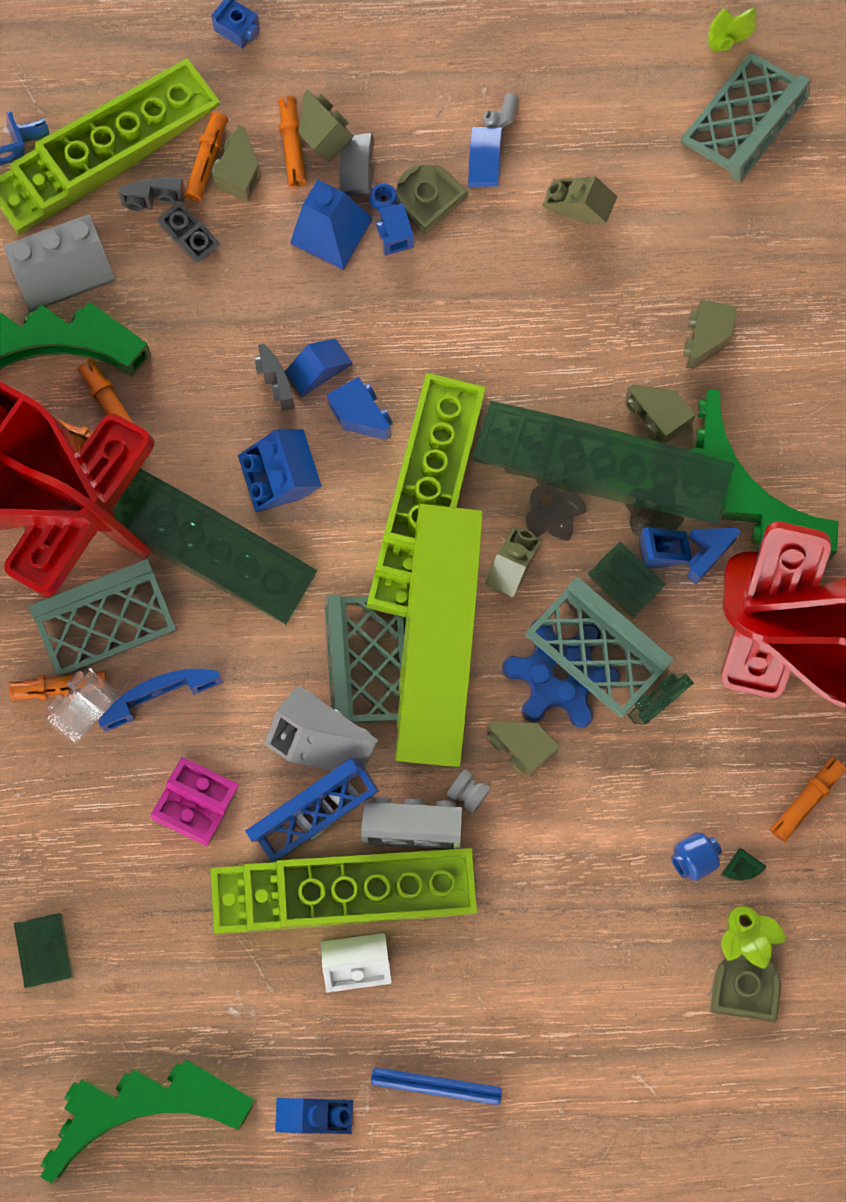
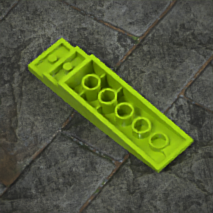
[0,58,220,235]
[366,373,486,617]
[395,504,483,767]
[210,848,477,935]

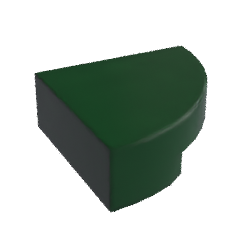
[721,848,767,881]

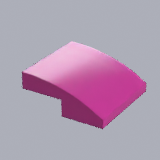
[151,757,239,847]

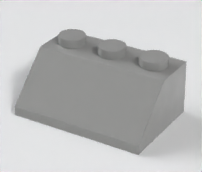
[3,214,116,312]
[361,797,462,850]

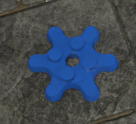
[502,619,620,728]

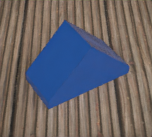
[285,339,353,397]
[639,527,692,570]

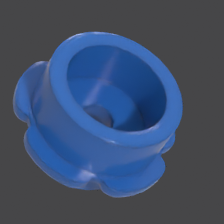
[369,183,398,212]

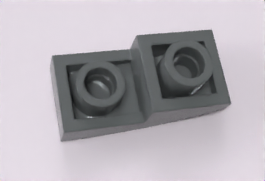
[339,133,374,195]
[118,178,185,211]
[157,201,220,264]
[254,344,294,410]

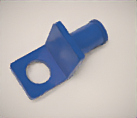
[0,111,50,166]

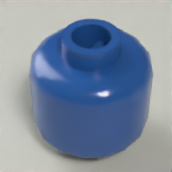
[671,832,722,881]

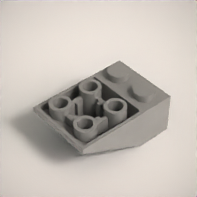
[264,685,378,776]

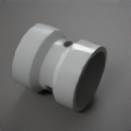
[446,769,491,814]

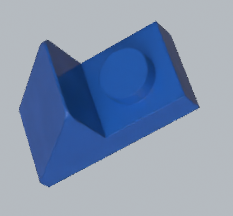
[687,528,741,585]

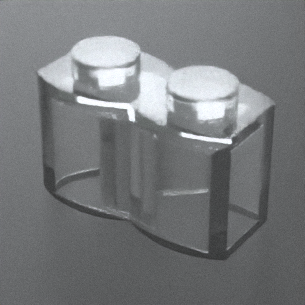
[45,668,119,744]

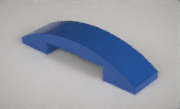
[98,669,223,732]

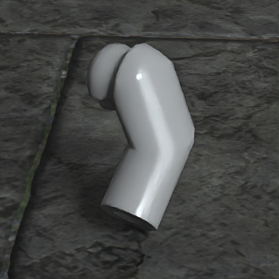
[483,94,519,128]

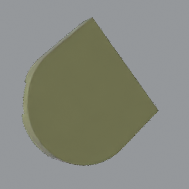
[396,164,469,235]
[710,954,781,1023]

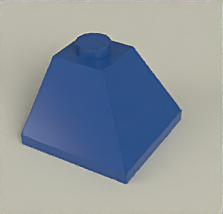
[290,179,372,270]

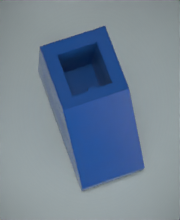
[327,377,393,440]
[275,1098,353,1134]

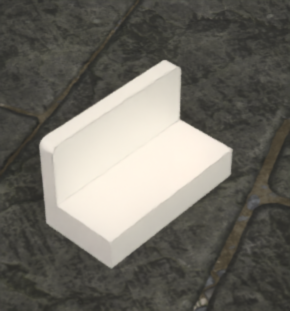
[321,933,392,993]

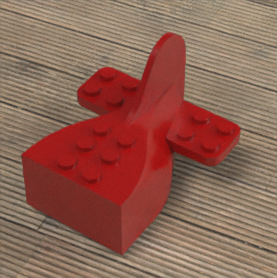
[0,381,155,597]
[721,522,846,709]

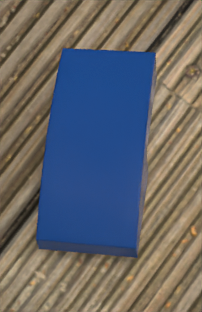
[468,127,503,187]

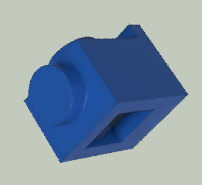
[211,0,260,49]
[376,203,414,256]

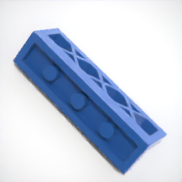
[245,758,379,862]

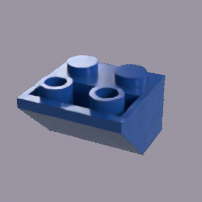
[238,429,322,512]

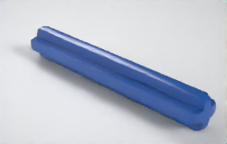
[371,1067,502,1105]

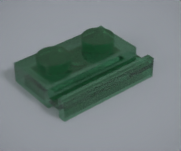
[588,541,666,618]
[626,673,694,725]
[14,913,74,989]

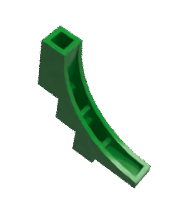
[0,302,151,377]
[681,389,839,560]
[40,1060,257,1184]

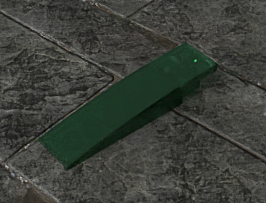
[472,401,735,524]
[113,468,318,625]

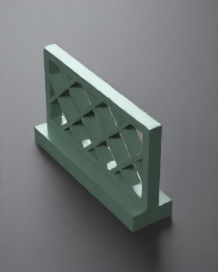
[681,52,810,183]
[28,559,177,676]
[525,577,674,719]
[324,595,404,723]

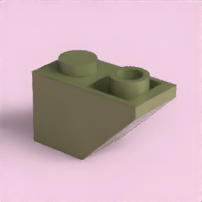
[298,89,354,163]
[211,125,261,202]
[542,176,618,224]
[683,300,737,369]
[625,384,695,445]
[485,526,543,597]
[486,721,559,777]

